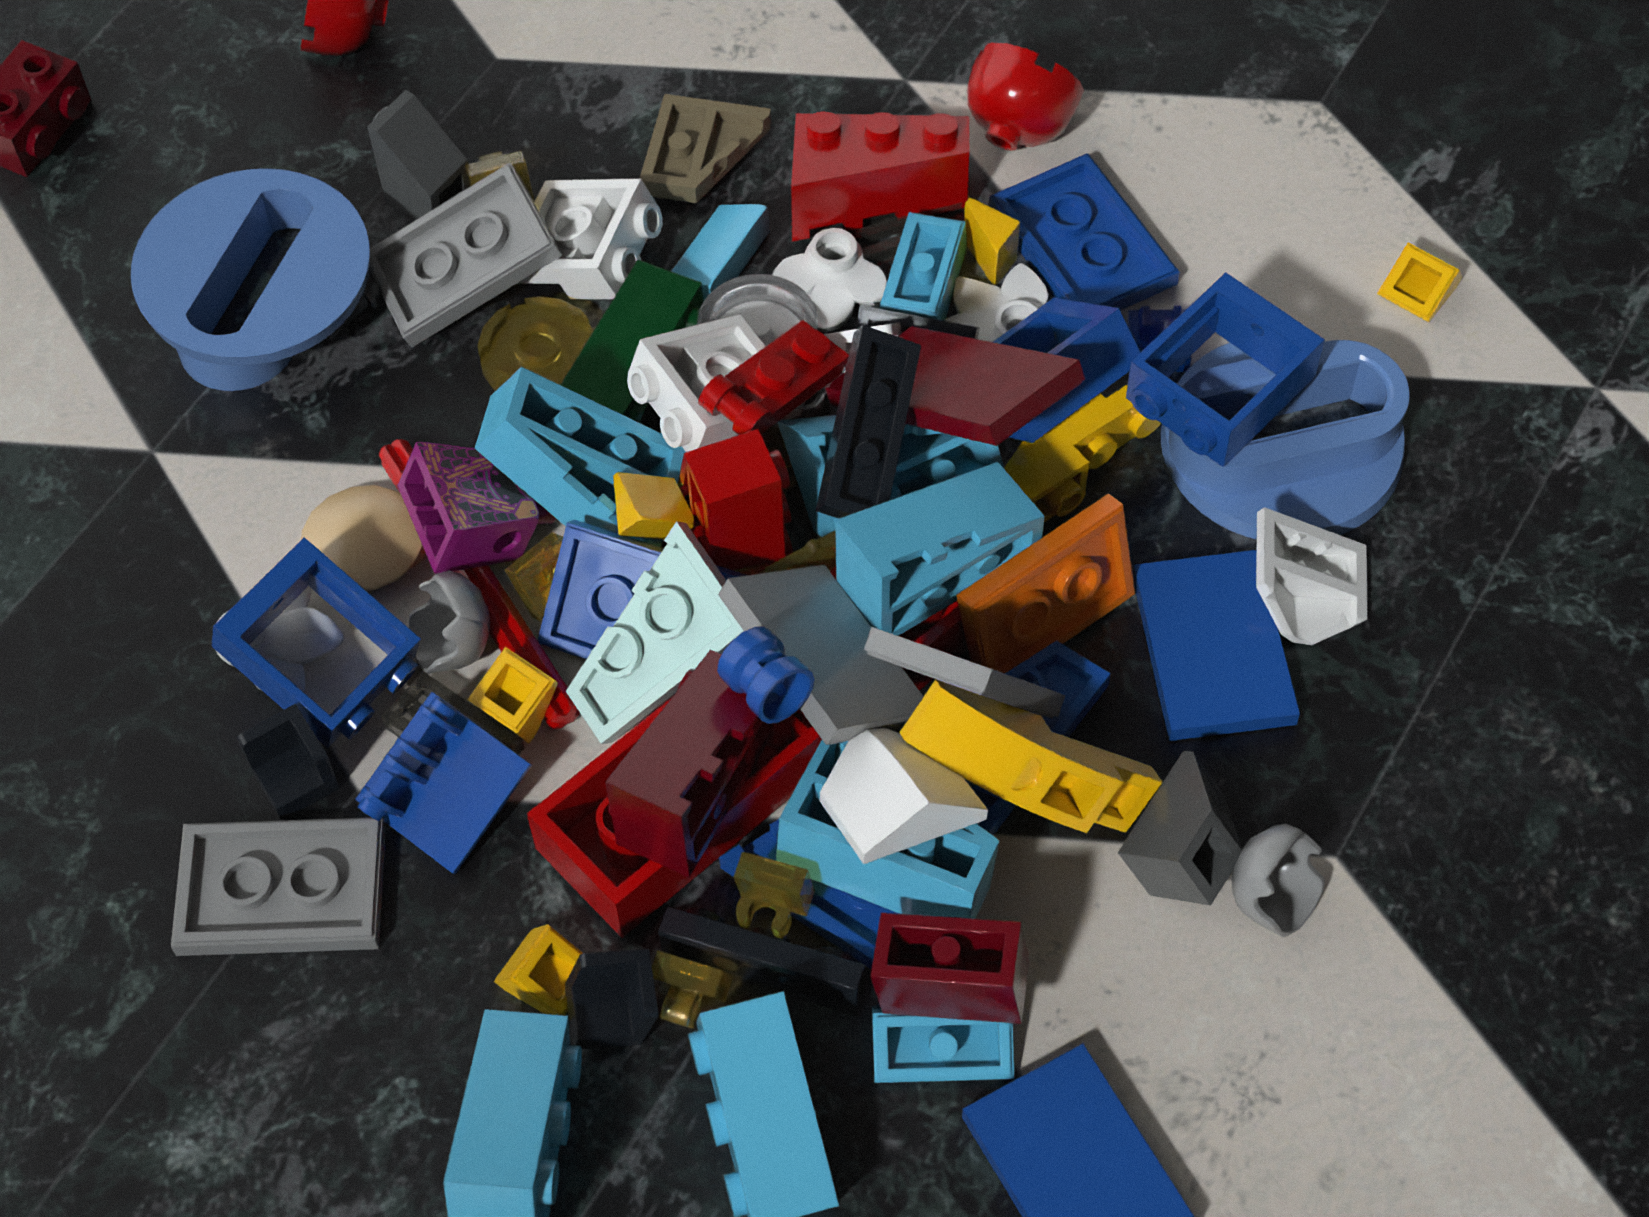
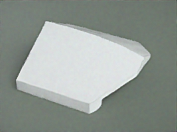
[1256,507,1367,645]
[820,728,988,864]

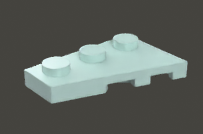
[566,521,744,744]

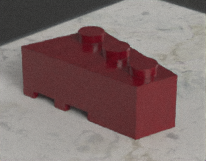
[605,649,779,878]

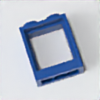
[1126,272,1325,467]
[993,298,1141,443]
[212,537,421,748]

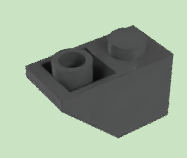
[367,90,472,220]
[1118,751,1242,906]

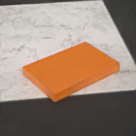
[957,493,1135,674]

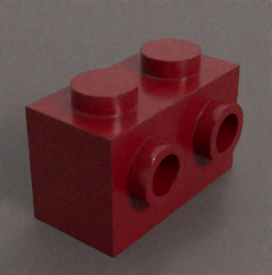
[0,40,92,177]
[871,913,1029,1024]

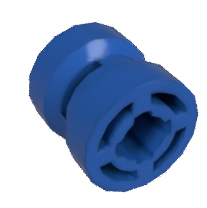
[717,626,815,724]

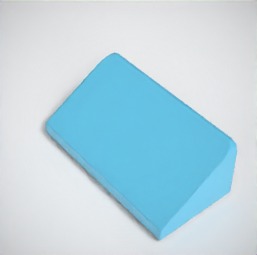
[671,204,770,312]
[879,212,967,320]
[872,1005,1014,1083]

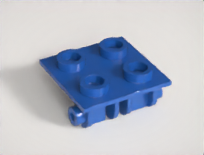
[355,692,532,874]

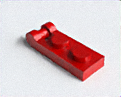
[698,320,849,435]

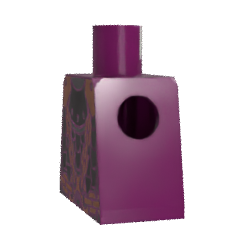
[397,442,556,574]

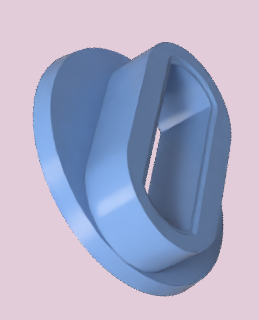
[131,169,370,391]
[1161,340,1410,540]

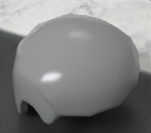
[409,571,490,674]
[1232,824,1325,938]

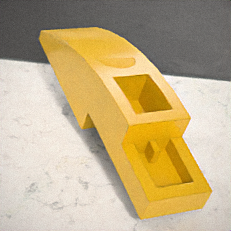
[1004,384,1161,522]
[899,679,1163,833]

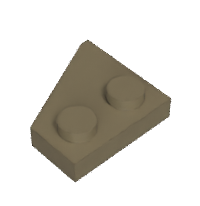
[639,94,772,203]

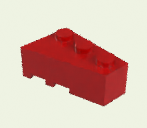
[791,112,970,242]
[679,429,793,575]

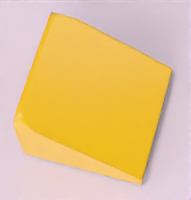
[964,198,1020,285]
[1377,242,1463,323]
[613,472,695,540]
[467,647,558,744]
[494,924,583,1016]

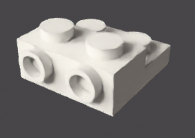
[517,179,662,299]
[627,314,806,452]

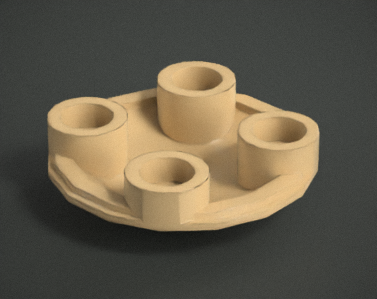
[301,485,426,594]

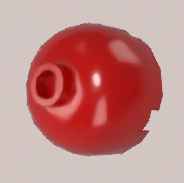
[300,0,388,56]
[967,43,1085,151]

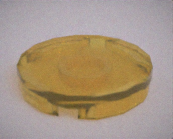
[478,296,594,391]

